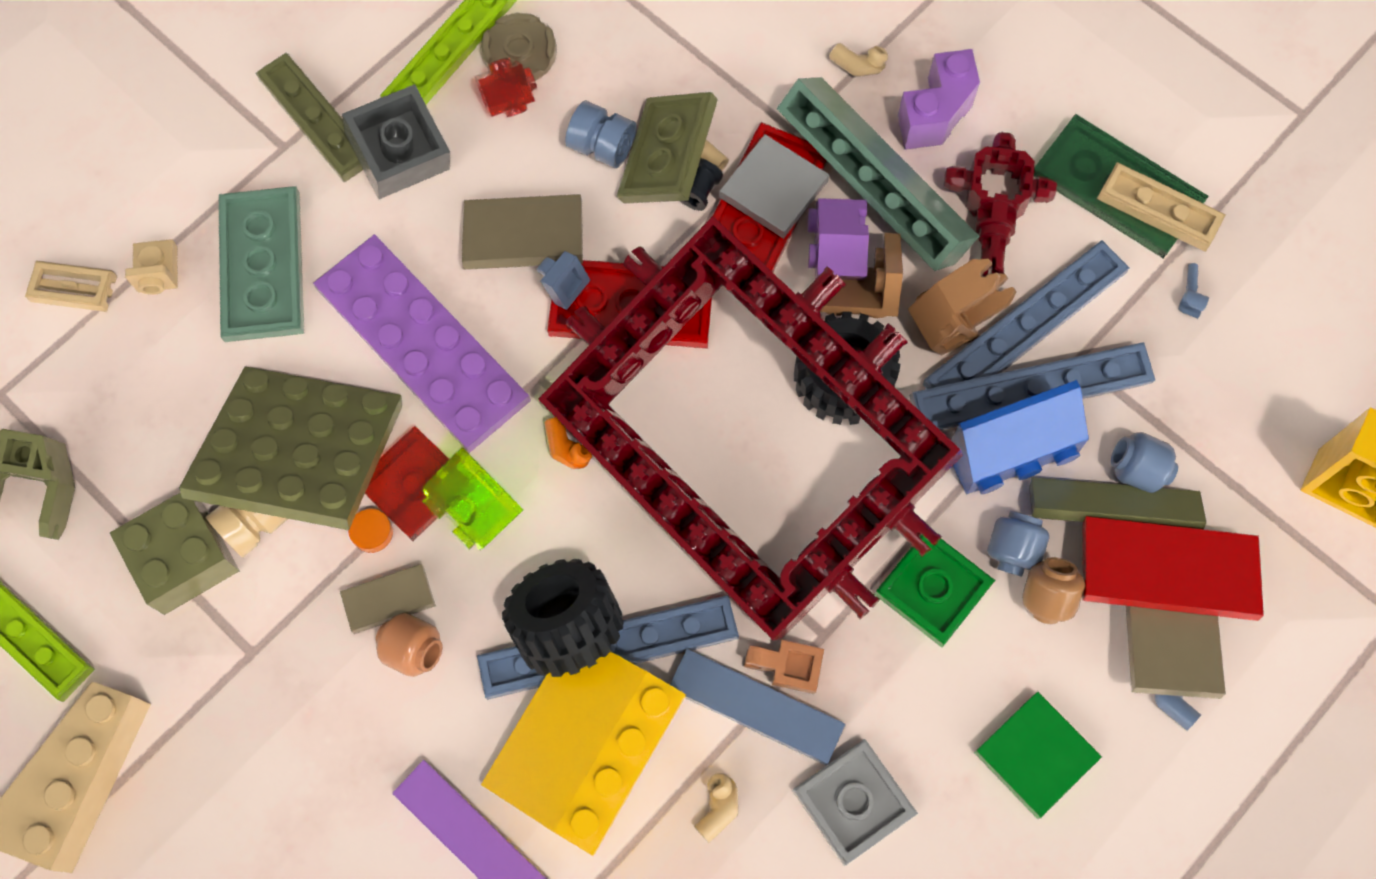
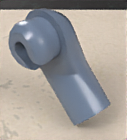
[1155,694,1201,731]

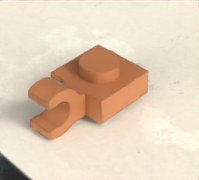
[744,640,824,694]

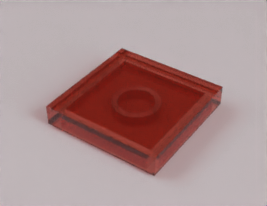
[365,426,473,542]

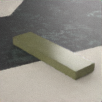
[256,52,363,183]
[1029,477,1207,529]

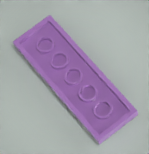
[313,234,531,453]

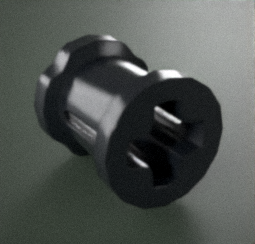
[680,158,723,211]

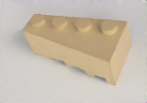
[0,681,151,873]

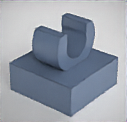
[536,251,590,310]

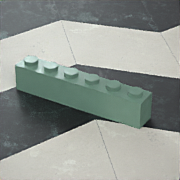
[777,77,980,271]

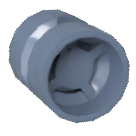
[565,100,637,169]

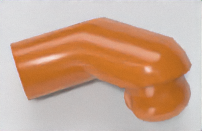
[544,417,592,469]

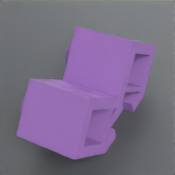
[898,49,980,150]
[808,198,869,280]

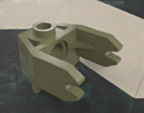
[0,429,75,540]

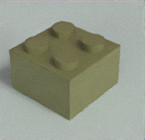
[110,493,240,615]

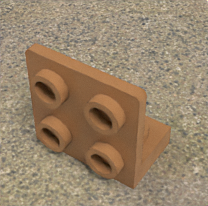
[820,233,903,318]

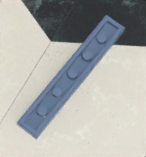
[923,240,1130,389]
[909,342,1156,430]
[477,595,739,700]

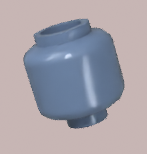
[1111,432,1178,493]
[987,511,1050,577]

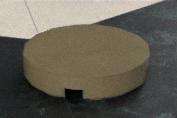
[481,13,557,84]

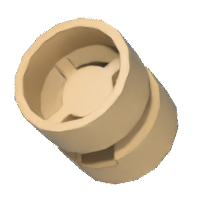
[206,506,288,558]

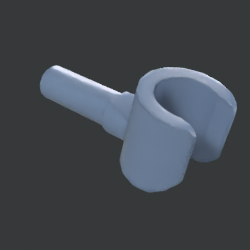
[1179,263,1209,319]

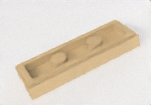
[1097,162,1226,252]

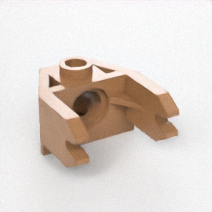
[908,259,1017,356]

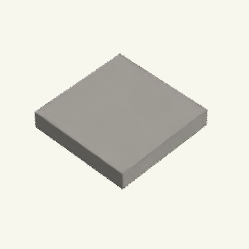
[719,135,829,239]
[792,739,918,866]

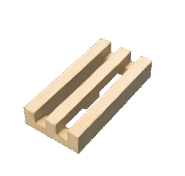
[25,261,117,312]

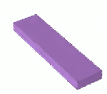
[392,760,547,879]

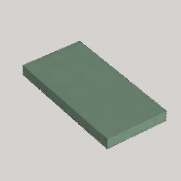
[218,186,304,342]

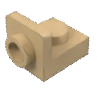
[125,239,178,295]

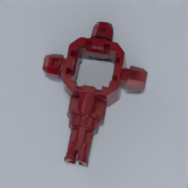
[943,132,1057,277]

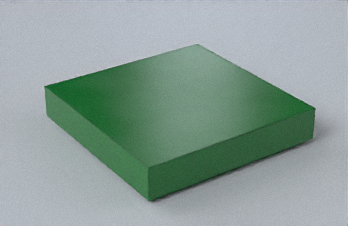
[874,535,995,648]
[974,691,1102,819]

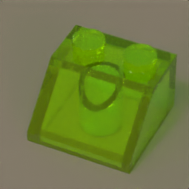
[422,447,523,551]

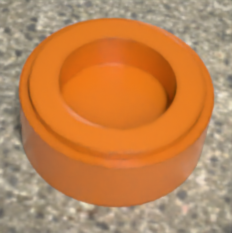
[348,509,393,553]

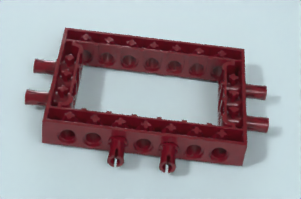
[538,216,963,640]

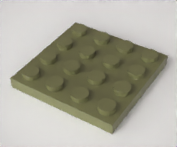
[179,366,402,530]

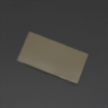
[340,564,436,634]

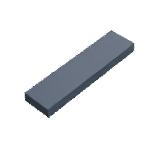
[670,649,845,766]

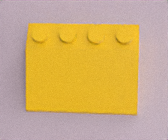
[481,651,686,856]

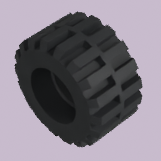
[794,312,901,425]
[502,559,624,677]

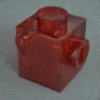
[474,57,537,117]

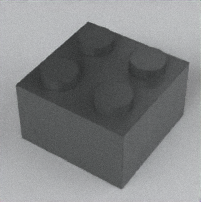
[342,84,450,200]

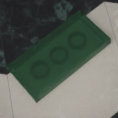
[1033,114,1209,259]

